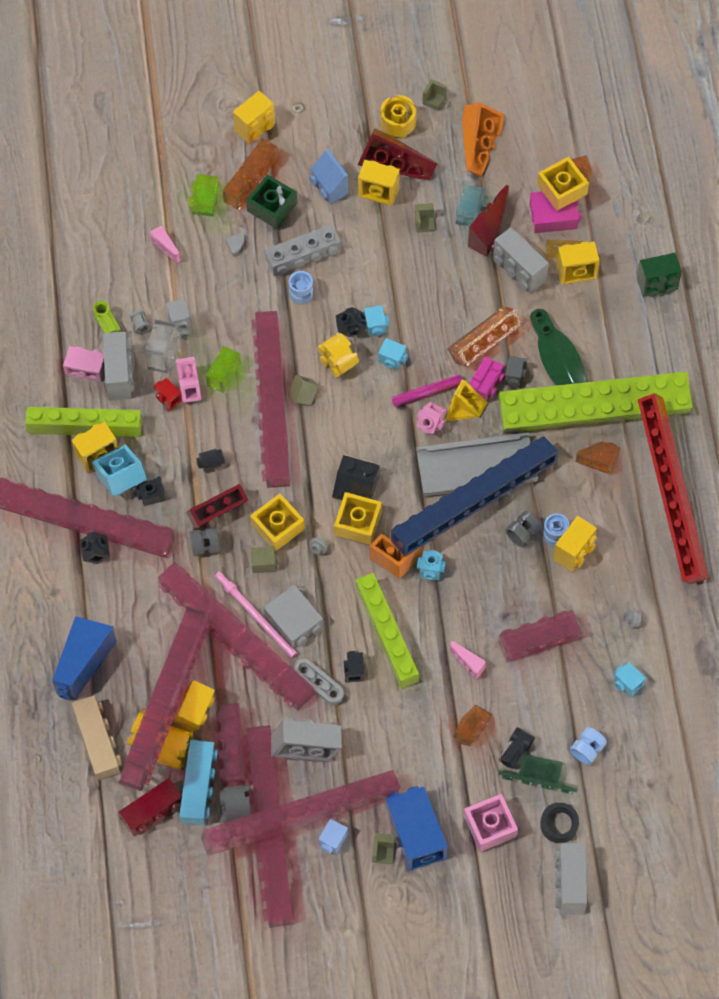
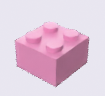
[464,794,518,852]

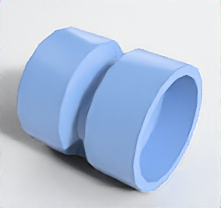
[289,271,313,304]
[543,513,569,547]
[570,727,607,765]

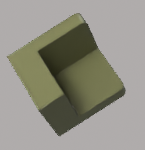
[422,79,447,111]
[415,203,435,233]
[288,375,319,405]
[372,833,395,865]

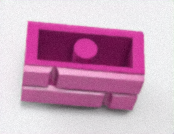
[469,357,506,402]

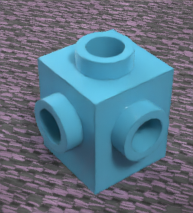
[417,550,446,581]

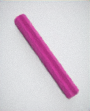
[392,374,463,407]

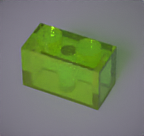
[188,174,219,217]
[206,346,241,393]

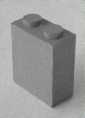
[263,585,324,648]

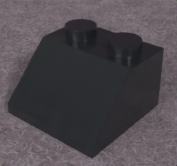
[332,455,380,500]

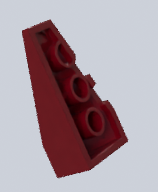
[358,128,438,180]
[468,184,509,257]

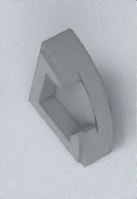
[226,233,244,256]

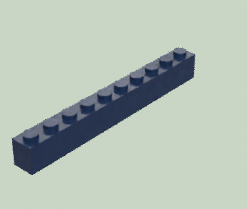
[391,436,558,556]

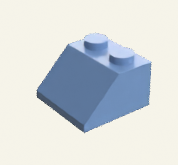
[310,149,349,204]

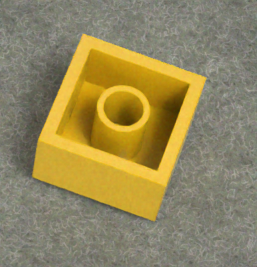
[233,91,275,144]
[537,156,589,211]
[358,160,400,206]
[556,241,600,285]
[72,421,118,474]
[334,492,382,545]
[250,493,305,552]
[553,516,597,572]
[169,680,215,732]

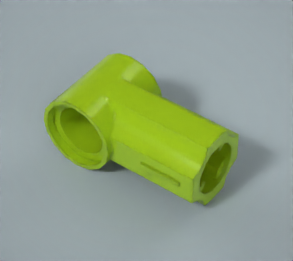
[93,300,121,333]

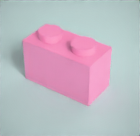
[63,346,105,382]

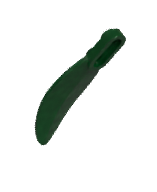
[530,309,586,386]

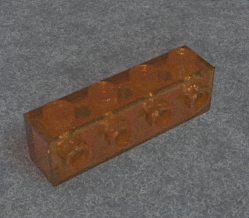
[223,138,279,210]
[447,306,522,367]

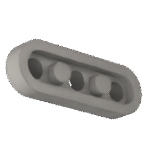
[294,659,344,705]

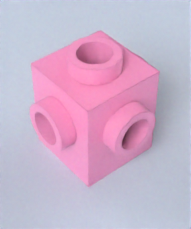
[416,402,447,434]

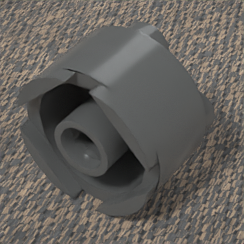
[220,785,252,828]

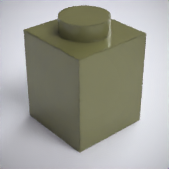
[251,546,279,573]

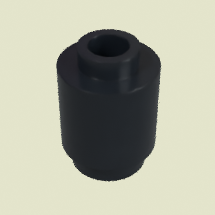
[196,449,225,472]

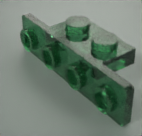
[498,753,578,794]

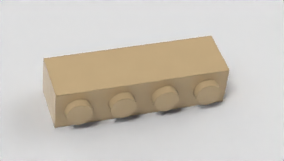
[72,695,122,781]

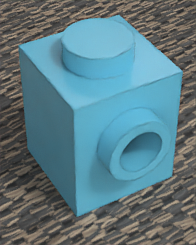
[364,305,389,336]
[378,338,408,370]
[614,662,646,698]

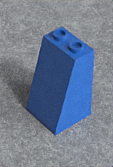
[52,616,117,700]
[385,786,448,871]

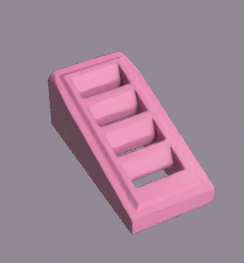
[149,226,181,264]
[450,641,485,680]

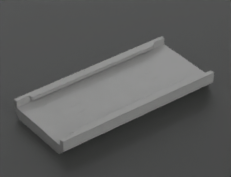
[416,433,538,497]

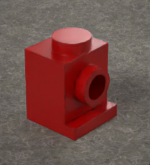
[153,377,182,412]

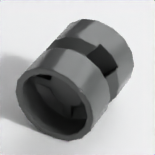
[505,511,542,547]
[189,527,220,556]

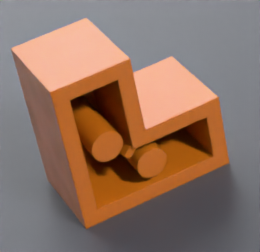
[369,534,424,579]

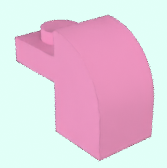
[176,357,202,403]

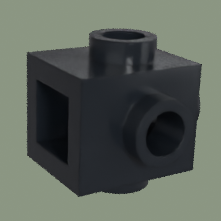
[335,307,367,337]
[80,532,110,564]

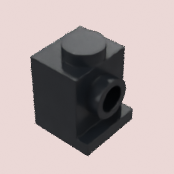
[136,476,166,506]
[344,651,365,683]

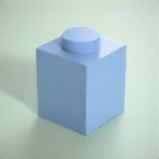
[318,819,348,855]

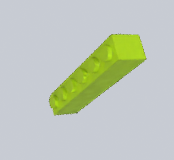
[25,407,142,437]
[355,573,419,689]

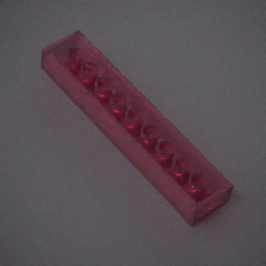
[119,606,211,791]

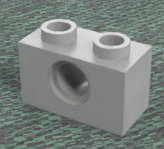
[166,298,193,340]

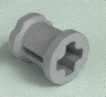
[129,309,151,334]

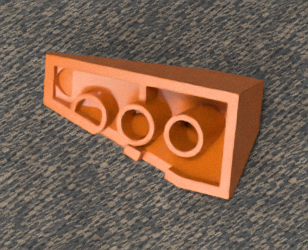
[462,102,504,177]

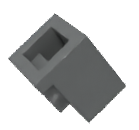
[505,356,528,387]

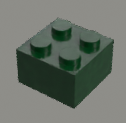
[246,174,298,229]
[637,252,682,297]

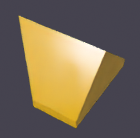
[445,380,487,422]

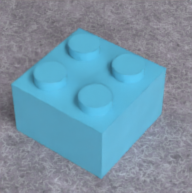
[92,444,147,497]

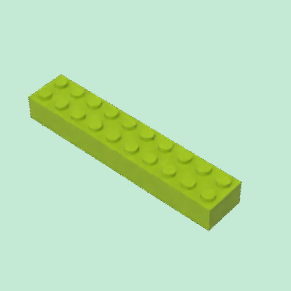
[498,371,692,433]

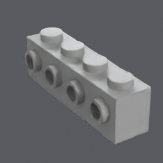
[264,224,341,276]

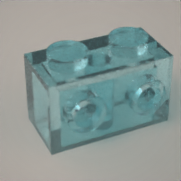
[456,184,488,227]

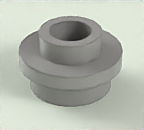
[309,537,328,555]
[626,608,641,628]

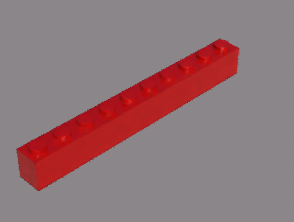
[637,393,709,584]

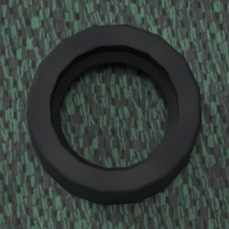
[540,802,579,843]

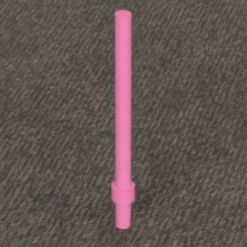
[215,572,297,658]

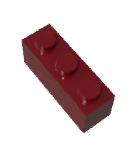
[186,484,249,529]
[118,778,182,837]

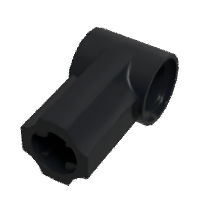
[499,727,535,769]

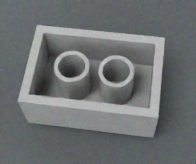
[493,227,549,294]
[103,332,135,401]
[271,718,342,762]
[554,843,587,915]

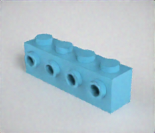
[179,740,218,825]

